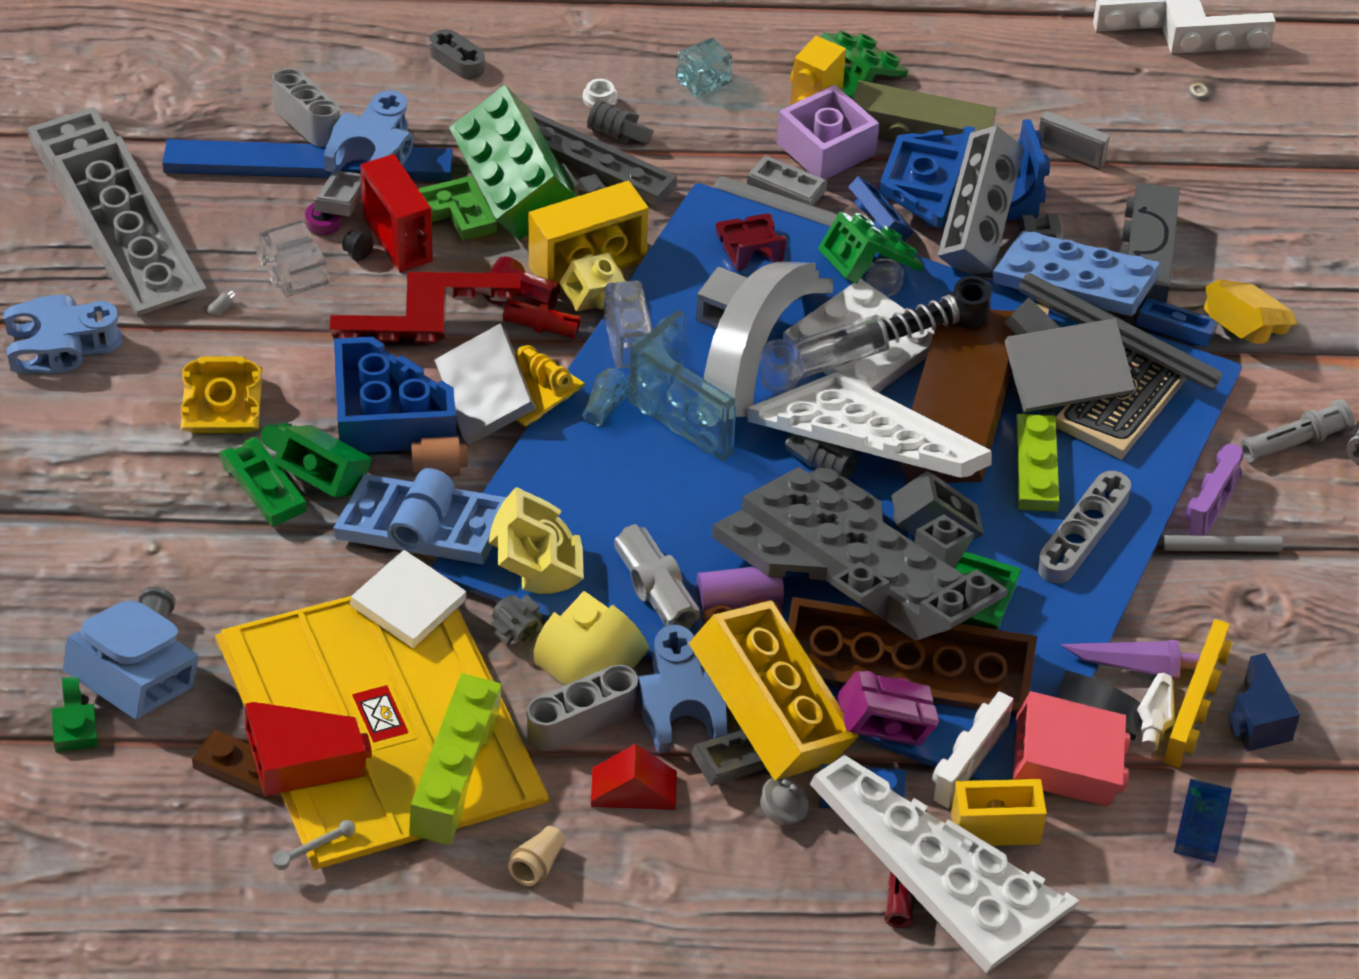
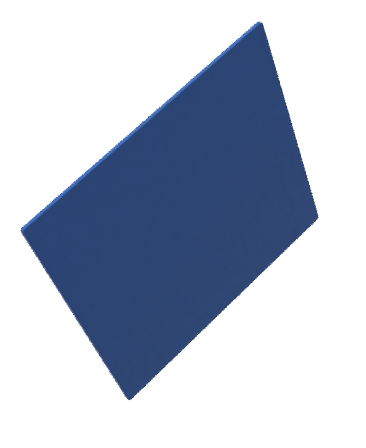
[432,183,1241,781]

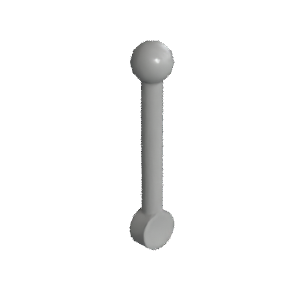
[272,820,356,870]

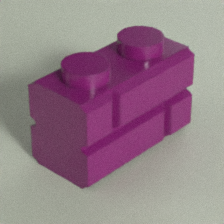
[838,671,939,746]

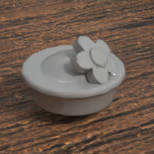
[760,778,809,825]

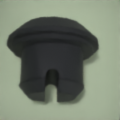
[341,230,374,262]

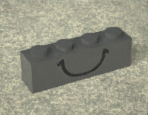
[1120,182,1180,310]

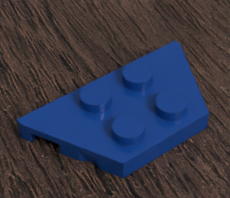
[880,126,975,228]

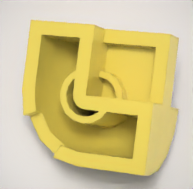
[489,487,584,594]
[533,591,650,685]

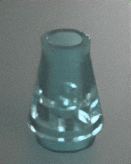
[582,368,631,426]

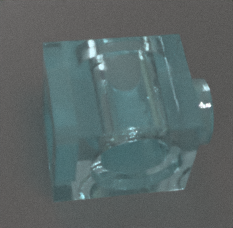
[676,38,732,97]

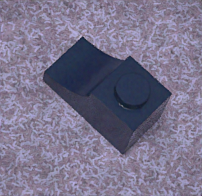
[1229,653,1300,752]

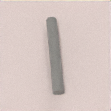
[1162,535,1283,552]

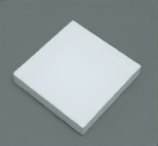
[350,550,466,648]

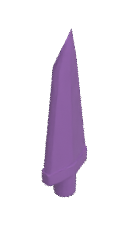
[1060,640,1200,680]

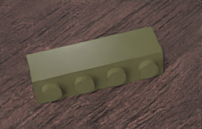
[852,80,996,143]

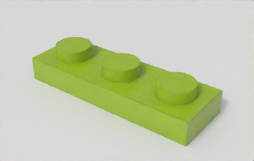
[1015,414,1059,512]

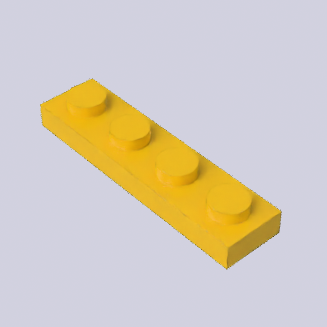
[1164,619,1233,768]

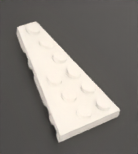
[747,372,991,478]
[810,755,1079,974]

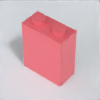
[1012,691,1130,807]

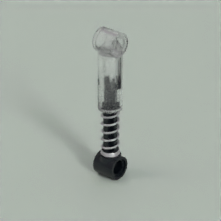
[760,276,992,393]

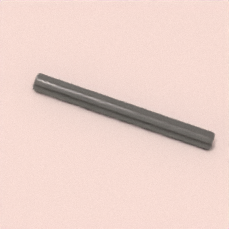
[1018,273,1222,391]

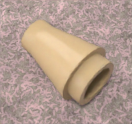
[508,826,565,886]

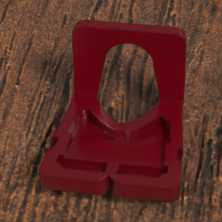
[715,213,787,271]

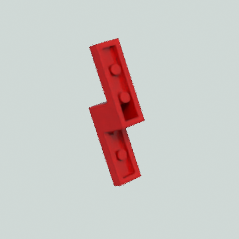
[329,271,521,344]

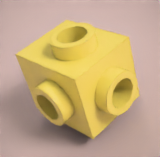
[559,253,626,312]

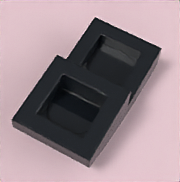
[1058,670,1140,741]

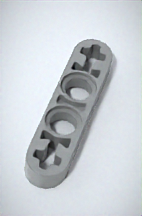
[1037,471,1131,584]

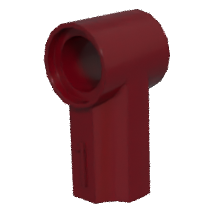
[483,256,560,310]

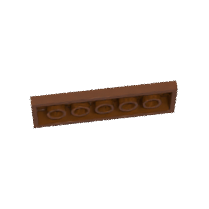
[899,309,1016,484]
[788,597,1038,717]

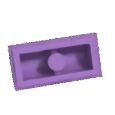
[696,567,784,613]

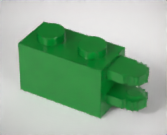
[260,422,373,497]

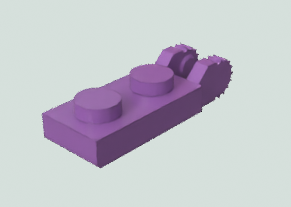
[1185,443,1244,536]

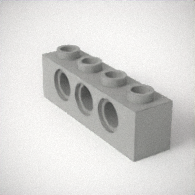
[937,125,1025,275]

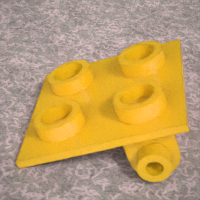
[516,345,585,427]

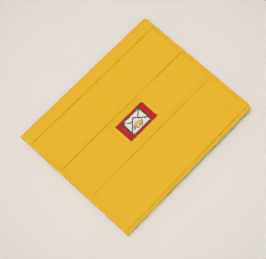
[215,596,550,870]

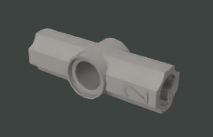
[614,524,700,630]

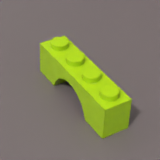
[409,673,502,846]

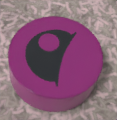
[305,203,342,235]

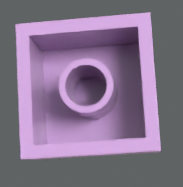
[777,84,879,180]

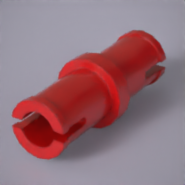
[503,300,581,339]

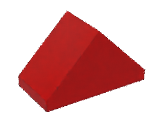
[591,744,677,810]

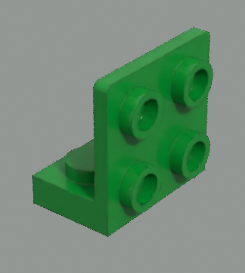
[821,31,909,99]
[818,211,924,284]

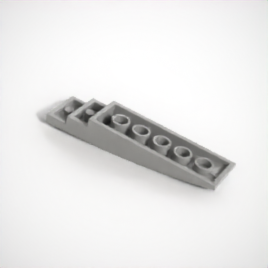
[27,107,207,316]

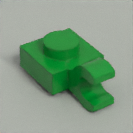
[51,677,98,752]

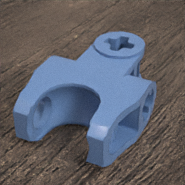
[324,90,414,173]
[3,295,122,374]
[638,625,728,754]

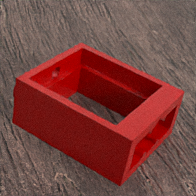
[360,154,433,273]

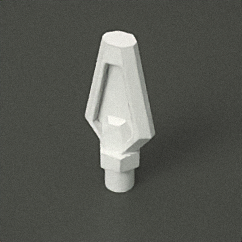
[1137,673,1175,752]

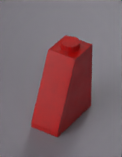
[245,702,372,796]

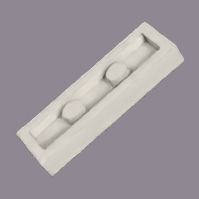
[932,691,1014,808]

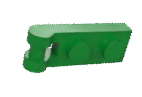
[219,437,307,527]

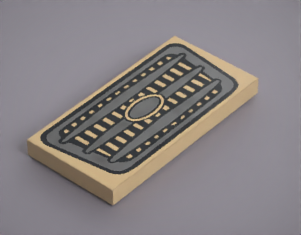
[1056,347,1187,460]

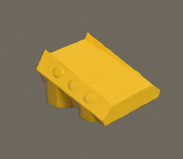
[1204,279,1298,344]
[181,356,263,433]

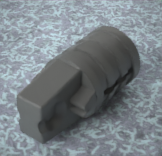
[587,99,654,145]
[785,433,859,479]

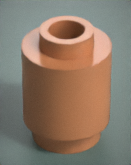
[412,436,468,476]

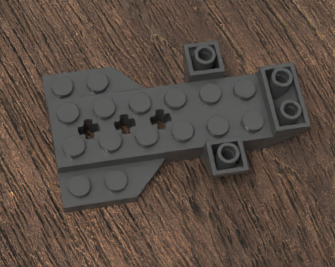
[712,467,1008,641]

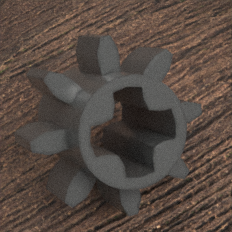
[491,594,543,645]

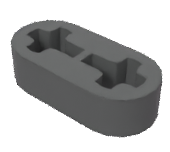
[430,29,485,79]

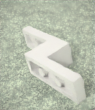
[1093,0,1276,54]

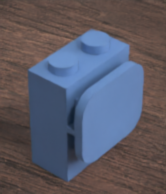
[63,601,199,719]

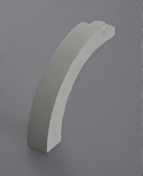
[700,262,833,417]

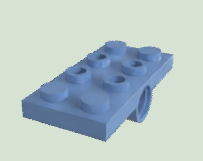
[993,230,1160,318]
[333,468,507,564]

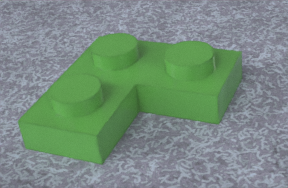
[419,176,497,241]

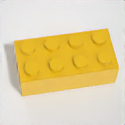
[688,600,859,781]

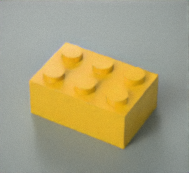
[529,180,649,290]

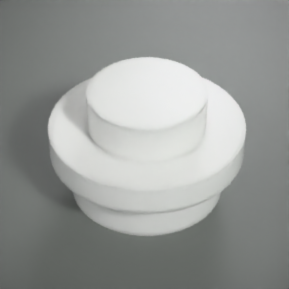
[583,79,618,108]

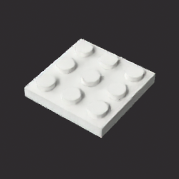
[783,279,934,393]

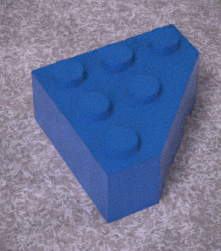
[334,337,456,453]

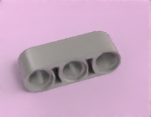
[272,69,340,147]
[527,665,638,751]

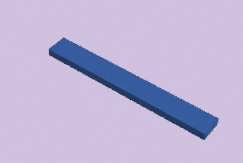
[162,139,453,182]

